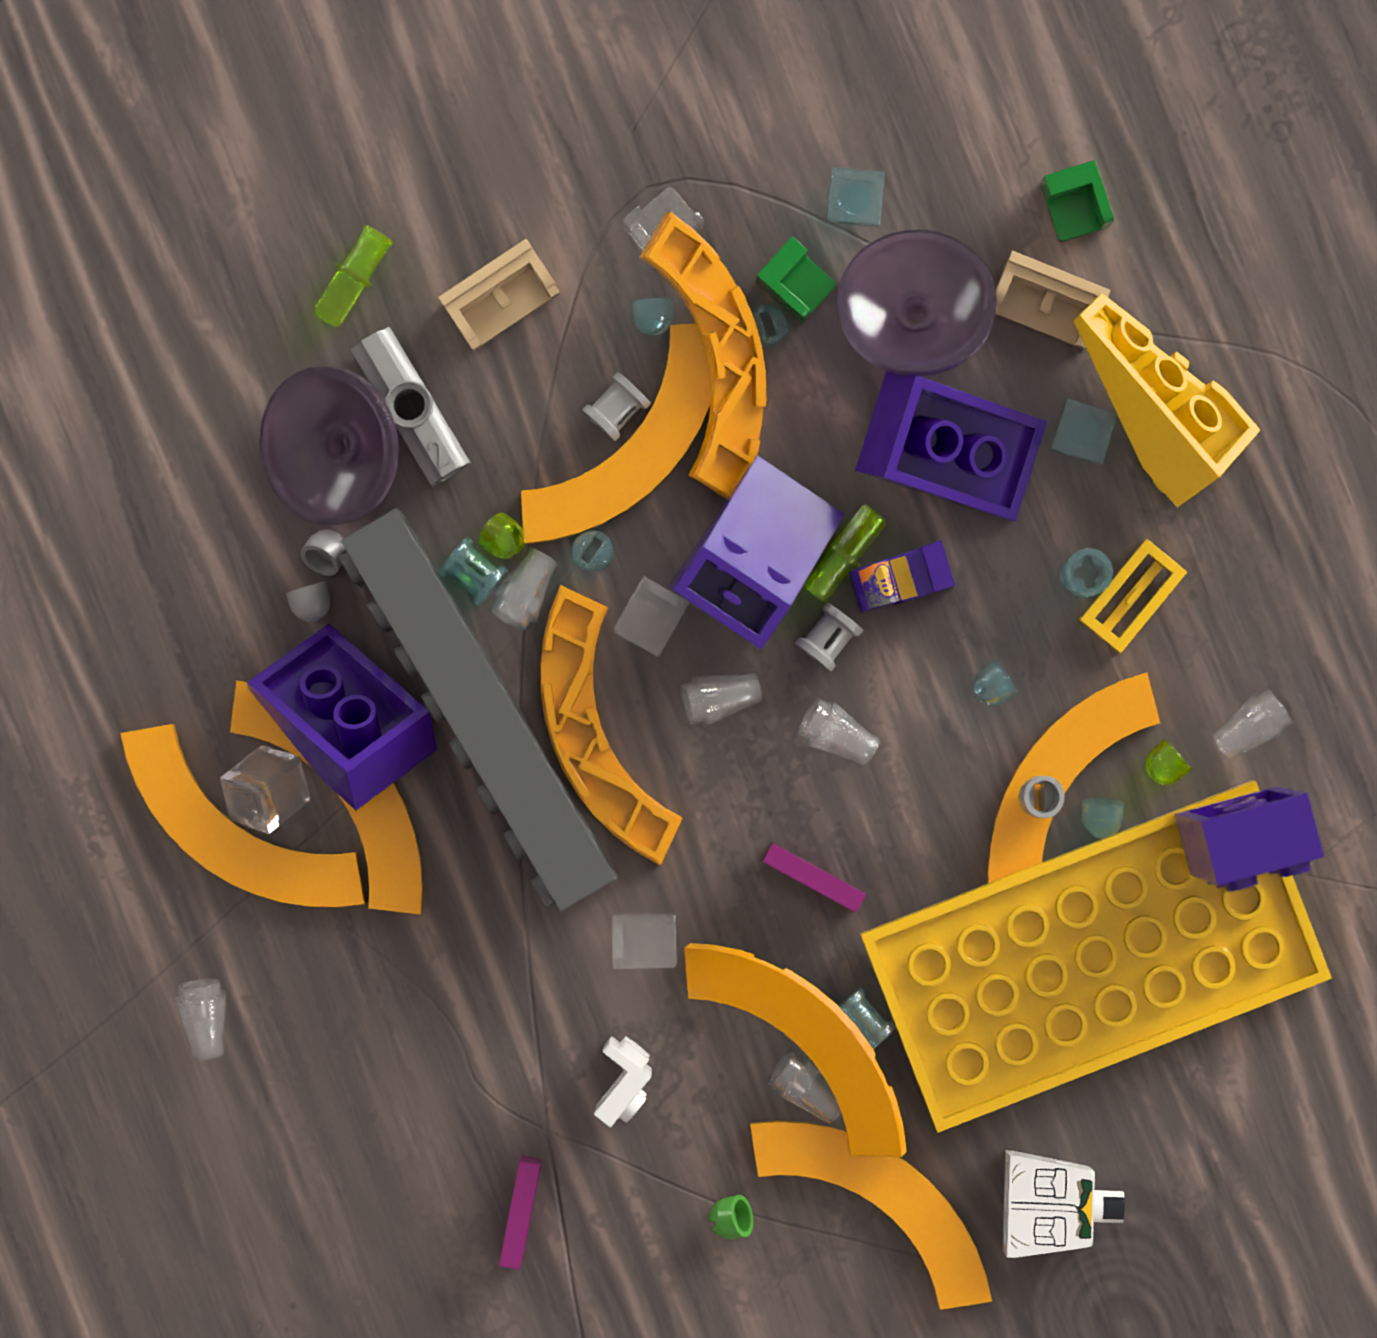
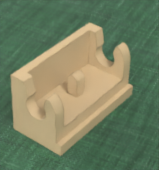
[438,239,560,352]
[987,251,1111,350]

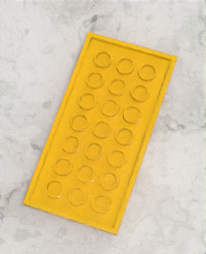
[860,780,1332,1133]

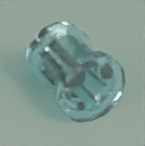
[438,537,508,606]
[1060,548,1113,598]
[838,987,896,1049]

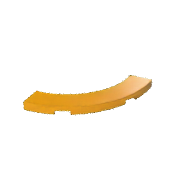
[639,212,767,500]
[521,324,711,544]
[540,585,683,865]
[987,672,1160,883]
[230,680,423,915]
[120,724,366,907]
[684,943,907,1157]
[750,1120,992,1310]

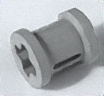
[581,371,651,441]
[794,602,864,672]

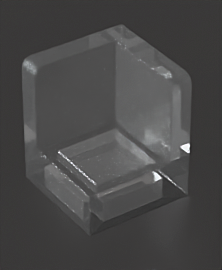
[622,187,705,250]
[614,576,690,658]
[220,746,310,834]
[612,913,677,969]

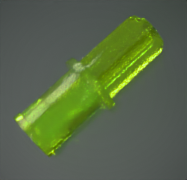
[314,224,393,327]
[803,505,886,603]

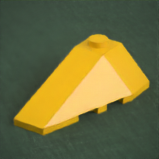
[1073,293,1260,508]

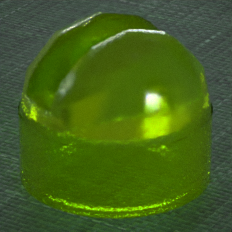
[478,512,525,559]
[1146,739,1192,785]

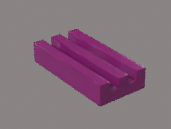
[762,843,866,913]
[499,1155,542,1270]

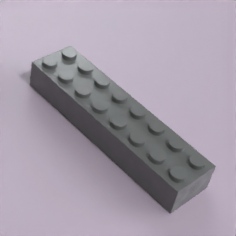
[339,508,618,912]

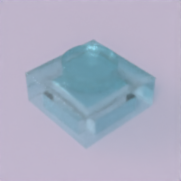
[827,167,885,228]
[1050,398,1117,466]

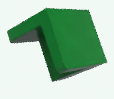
[1040,160,1114,242]
[756,236,836,324]

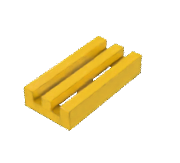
[1078,539,1187,654]

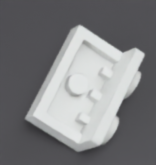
[594,1036,652,1128]

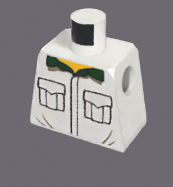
[1002,1150,1125,1258]

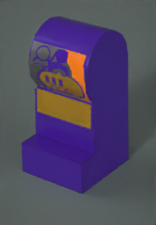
[848,540,955,613]

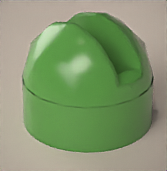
[708,1195,753,1239]

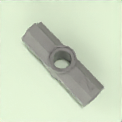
[350,327,471,487]

